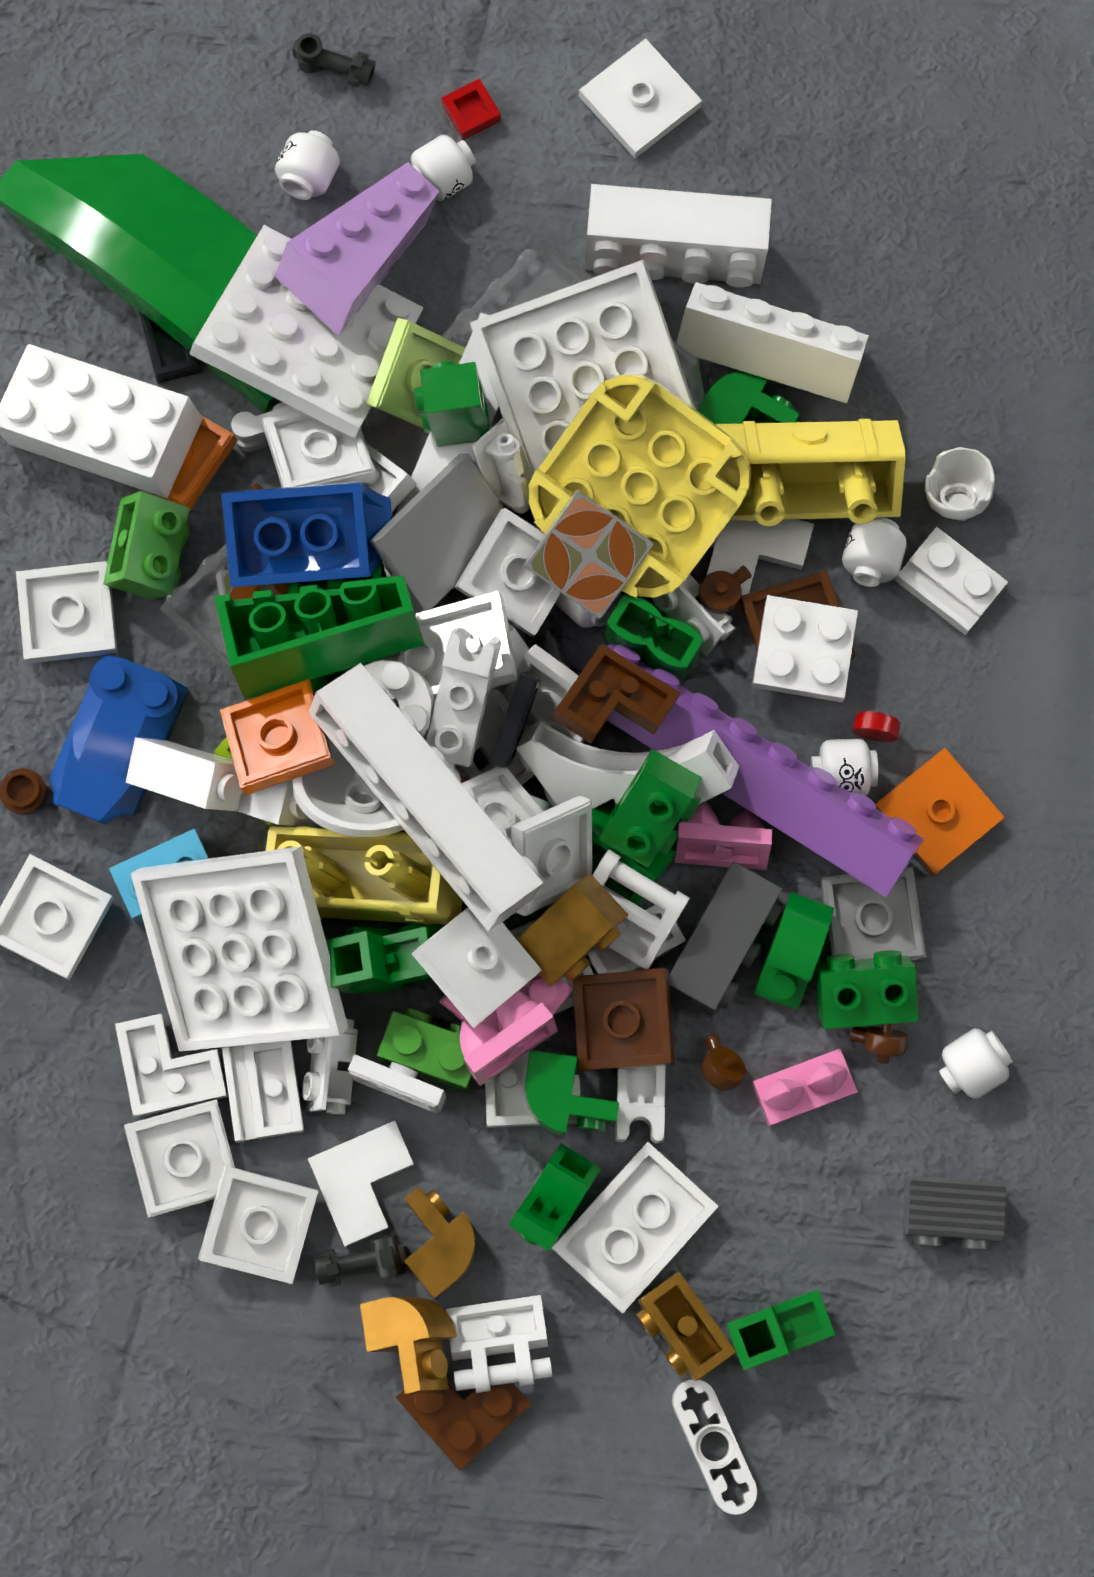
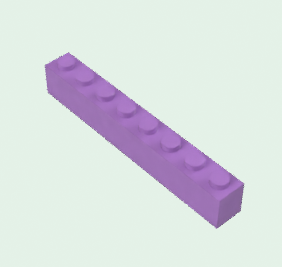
[607,643,924,897]

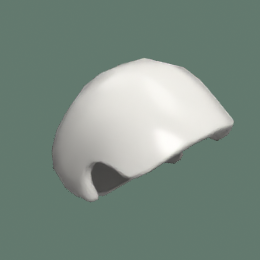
[925,447,995,521]

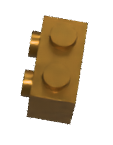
[517,873,629,987]
[636,1272,736,1381]

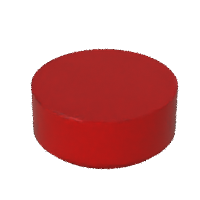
[852,711,901,742]

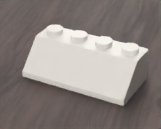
[675,282,869,403]

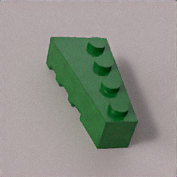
[214,576,425,700]

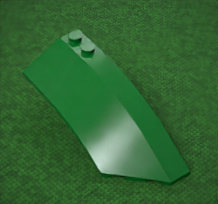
[0,154,277,413]

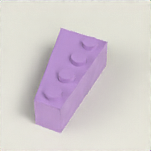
[275,162,440,337]

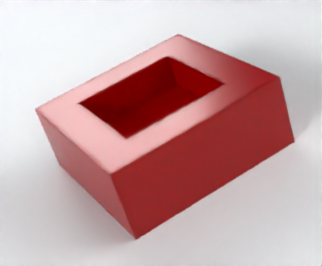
[441,78,501,140]

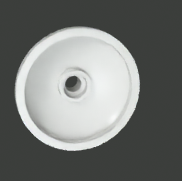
[293,737,404,838]

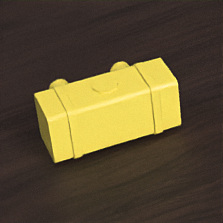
[716,419,905,527]
[266,825,463,925]

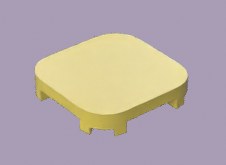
[528,374,751,598]

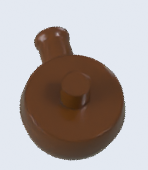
[699,565,752,614]
[850,1023,908,1064]
[701,1034,746,1091]

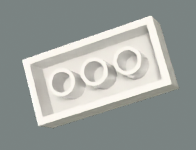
[585,184,772,287]
[0,344,203,498]

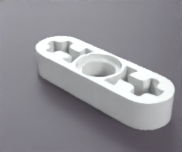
[672,1379,757,1515]

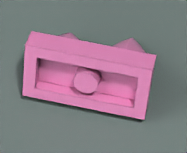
[675,801,772,870]
[460,991,558,1086]
[752,1049,858,1127]

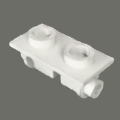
[472,418,530,513]
[651,574,735,656]
[302,1019,358,1115]

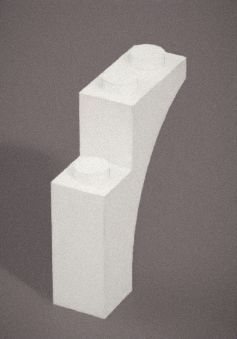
[516,720,739,809]
[126,737,324,828]

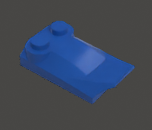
[221,482,392,587]
[49,654,189,824]

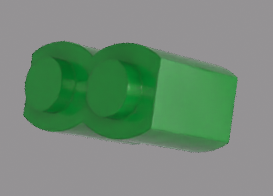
[605,595,703,682]

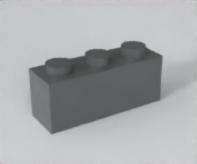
[669,861,784,1016]

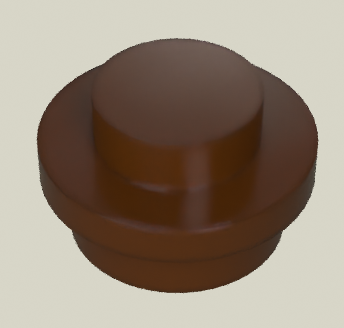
[0,768,47,815]

